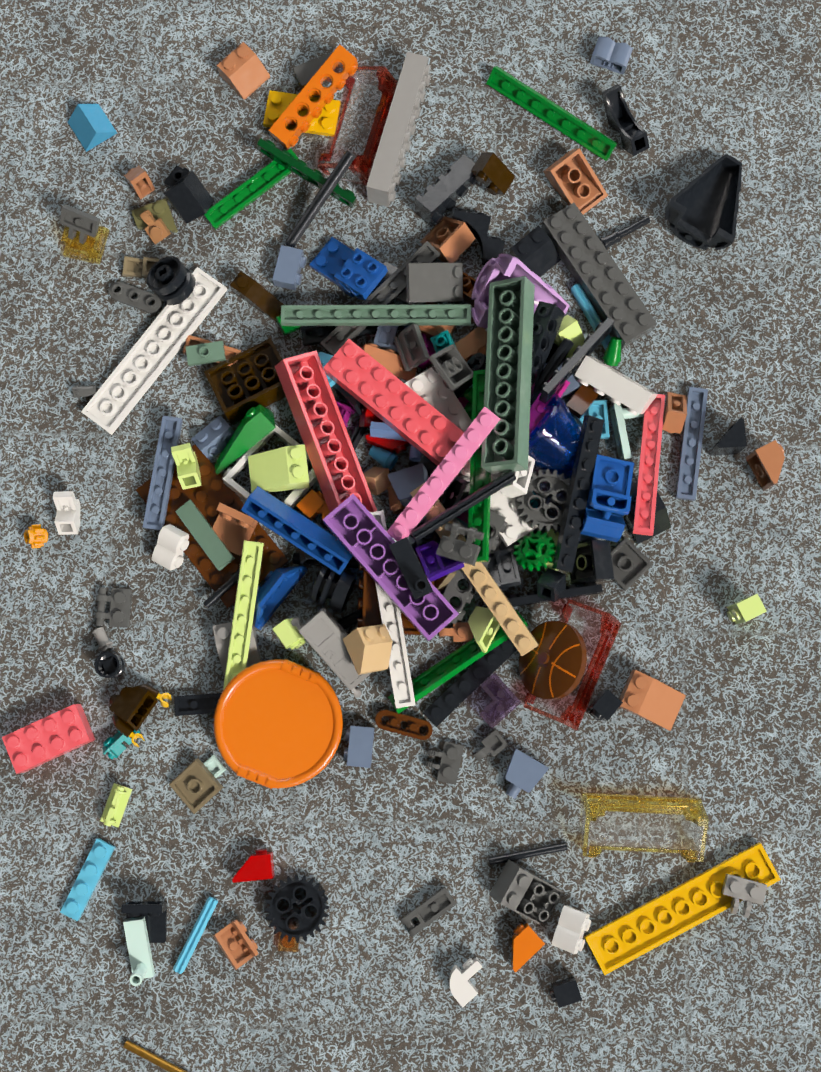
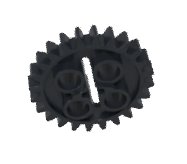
[264,875,330,943]

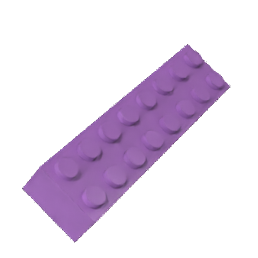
[323,494,459,641]

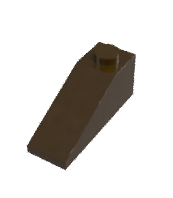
[230,271,284,322]

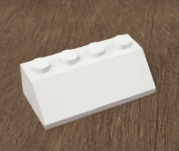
[574,355,658,415]

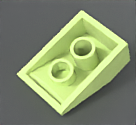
[248,444,310,492]

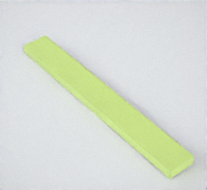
[223,540,264,690]

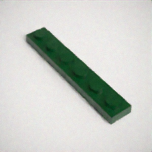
[257,138,356,208]

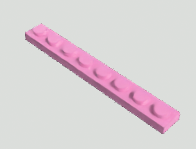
[387,406,501,541]

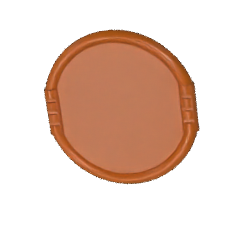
[213,659,343,789]

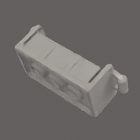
[291,607,371,698]

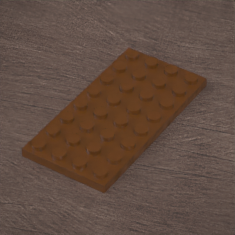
[136,444,289,609]

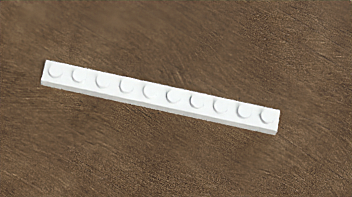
[370,510,416,708]

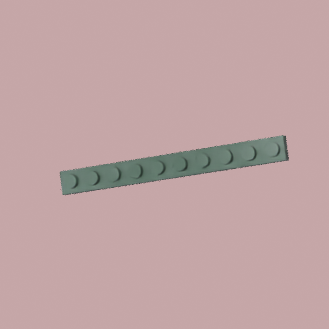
[281,304,471,326]

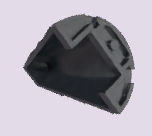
[665,154,742,250]

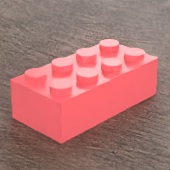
[2,704,96,774]

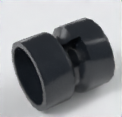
[94,652,126,678]

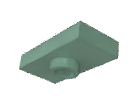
[185,341,226,366]

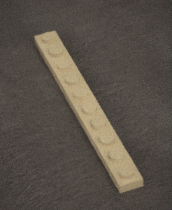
[410,482,539,656]

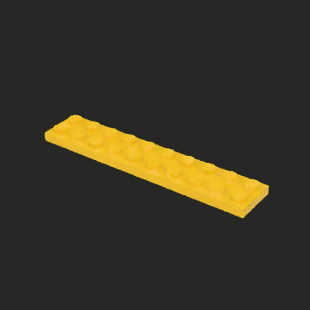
[584,843,781,975]

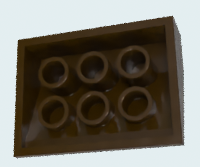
[204,338,286,425]

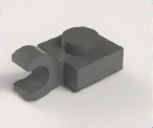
[473,729,509,761]

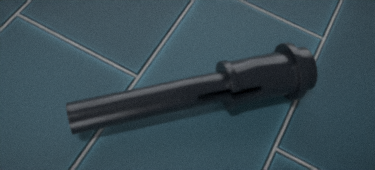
[599,216,650,250]
[203,567,240,608]

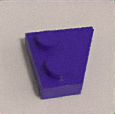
[415,540,465,582]

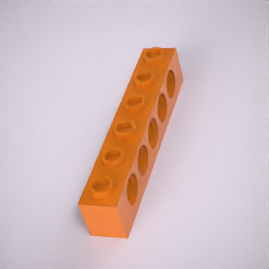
[269,44,358,150]

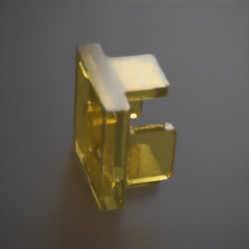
[61,226,109,265]

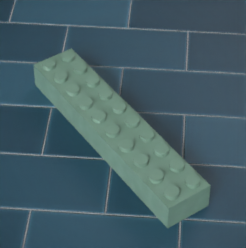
[481,276,535,474]

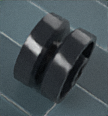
[146,256,196,305]

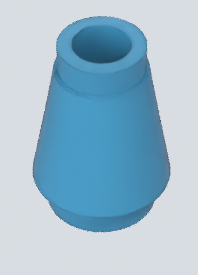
[369,445,398,470]

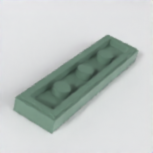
[175,500,235,571]

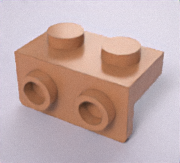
[213,919,259,970]

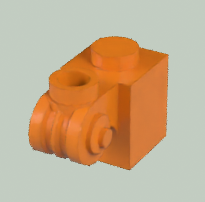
[296,489,330,521]

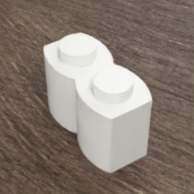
[152,524,189,571]
[551,905,591,954]

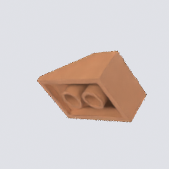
[543,148,608,214]
[619,670,686,731]

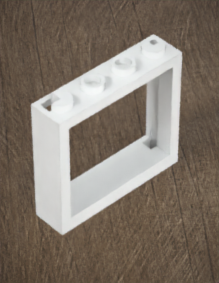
[223,425,317,509]

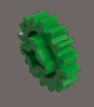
[513,531,556,571]

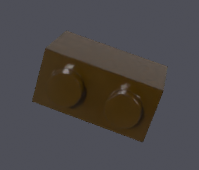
[471,152,516,195]

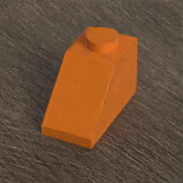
[511,923,545,973]

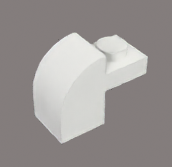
[53,491,80,535]
[449,957,482,1008]

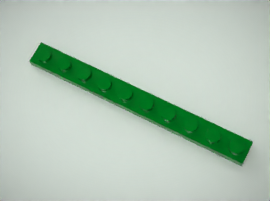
[468,370,491,562]

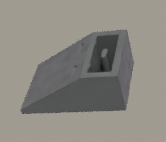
[489,859,564,927]

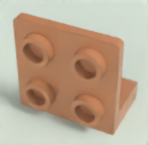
[212,503,258,556]

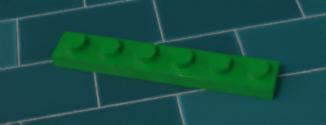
[204,148,299,230]

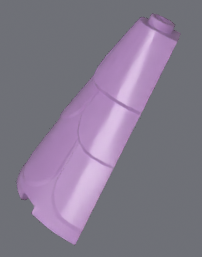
[471,254,570,328]

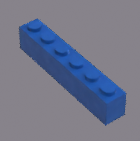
[241,486,352,575]

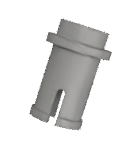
[92,627,113,653]

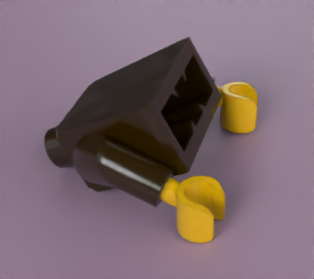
[109,684,172,747]

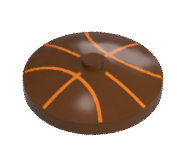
[519,621,587,700]

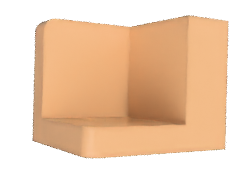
[363,467,391,495]

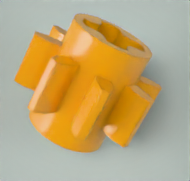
[24,524,48,548]

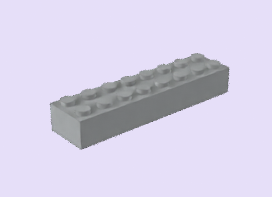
[366,52,431,207]

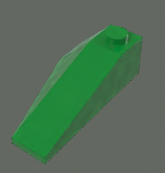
[215,404,276,474]

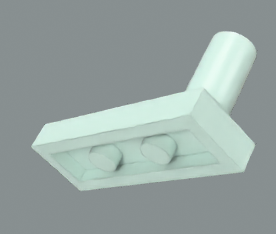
[609,403,644,461]
[123,916,155,986]

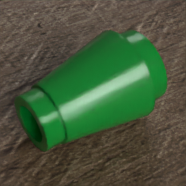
[602,337,622,366]

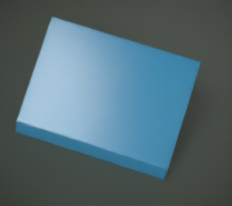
[68,104,117,152]

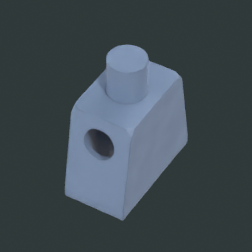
[388,463,428,507]
[504,748,549,799]

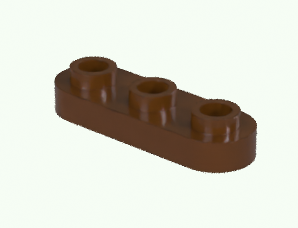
[375,710,433,740]

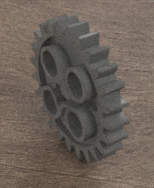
[515,469,570,532]

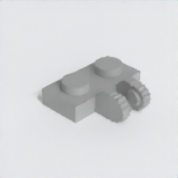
[721,873,767,918]

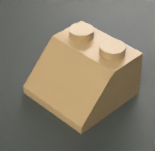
[343,624,393,675]

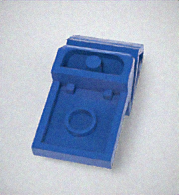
[309,237,388,300]
[580,454,634,542]

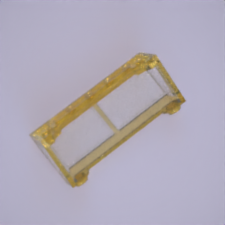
[581,793,709,862]

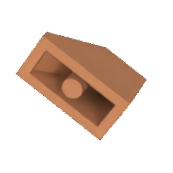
[124,166,155,200]
[662,392,687,434]

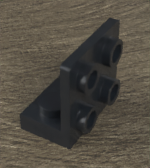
[121,901,167,943]

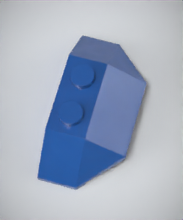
[254,566,308,630]

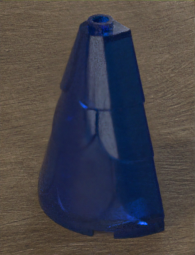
[528,394,599,480]

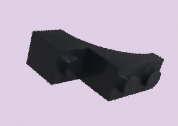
[601,84,650,156]
[453,209,505,265]

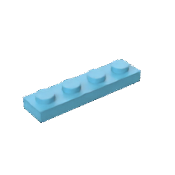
[60,838,116,921]

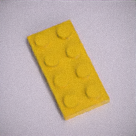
[263,90,341,137]

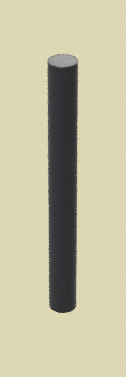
[488,842,568,865]

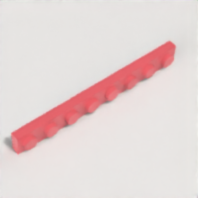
[633,394,665,536]

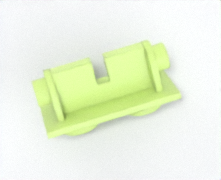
[100,783,132,827]

